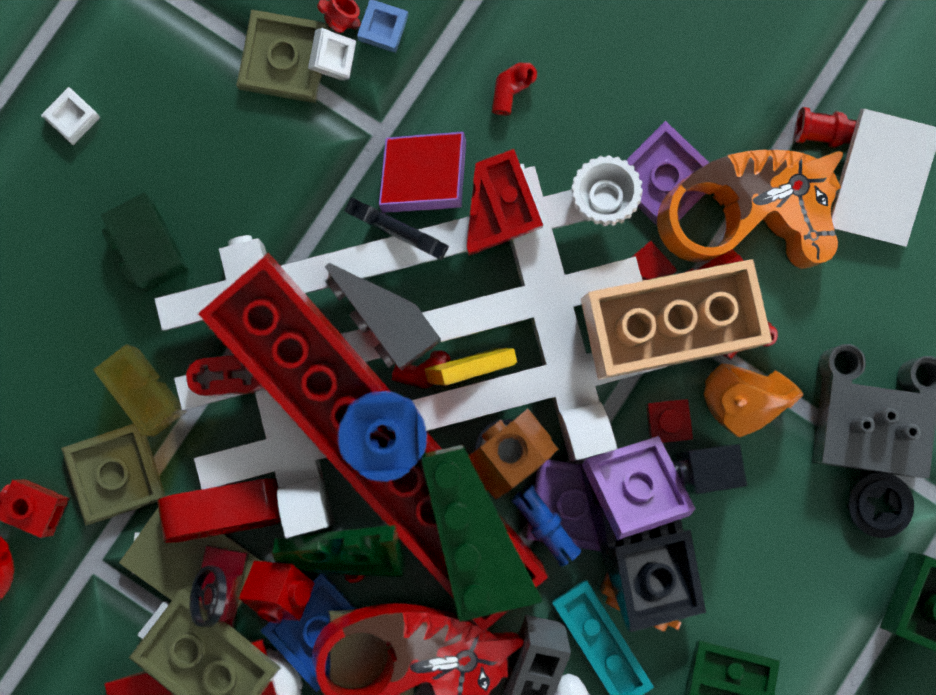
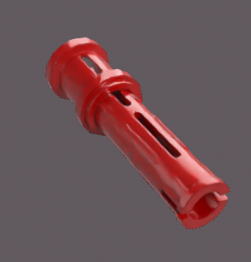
[794,107,857,148]

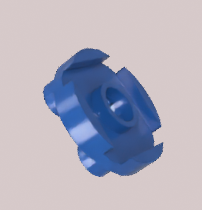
[338,391,427,481]

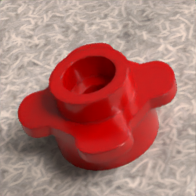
[317,0,361,33]

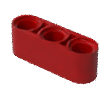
[157,478,282,543]

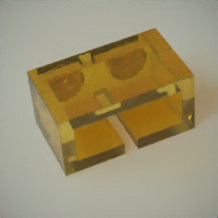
[93,344,187,437]

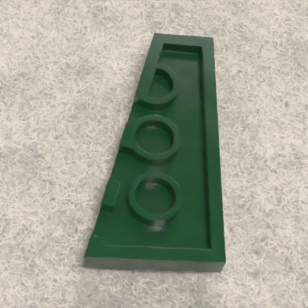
[421,445,543,622]

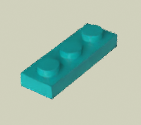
[551,579,654,695]

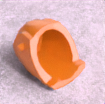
[703,363,804,438]

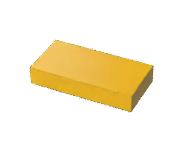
[425,348,517,386]

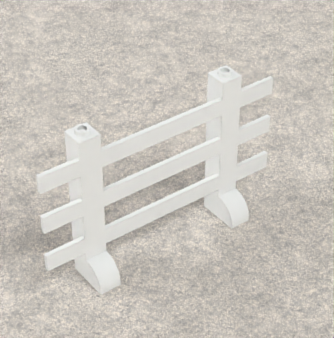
[155,164,667,538]

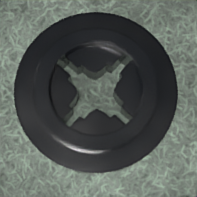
[846,472,914,538]

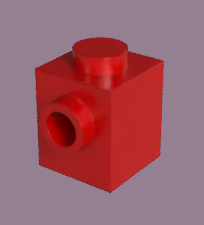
[0,479,70,538]
[238,561,315,624]

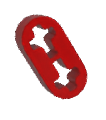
[186,355,263,397]

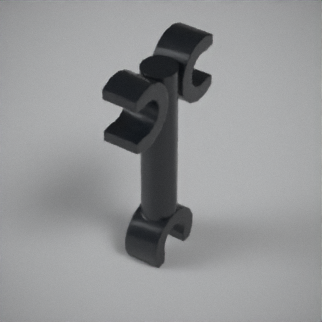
[344,197,449,261]

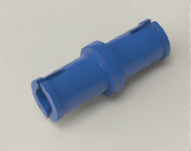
[511,484,581,567]

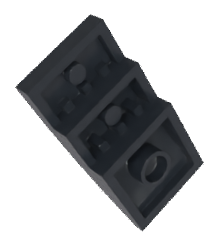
[580,463,706,632]

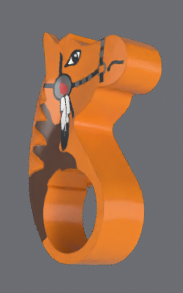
[657,150,843,269]

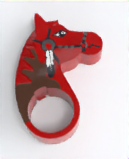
[312,603,524,695]

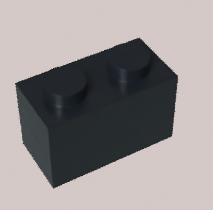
[672,444,747,494]

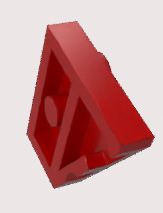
[466,149,544,256]

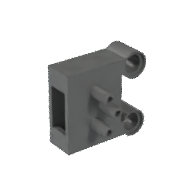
[812,344,936,478]

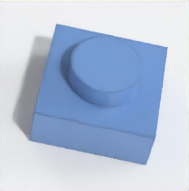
[357,0,408,53]

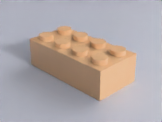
[580,259,772,380]

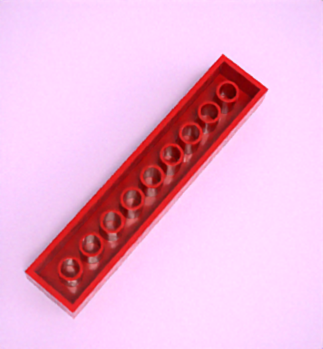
[198,252,548,632]

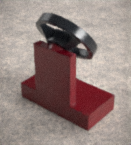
[190,545,249,628]

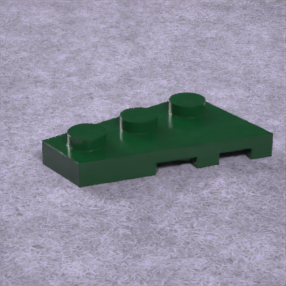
[272,525,404,577]

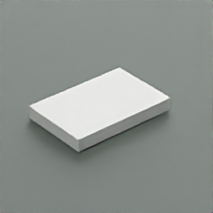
[831,109,936,247]

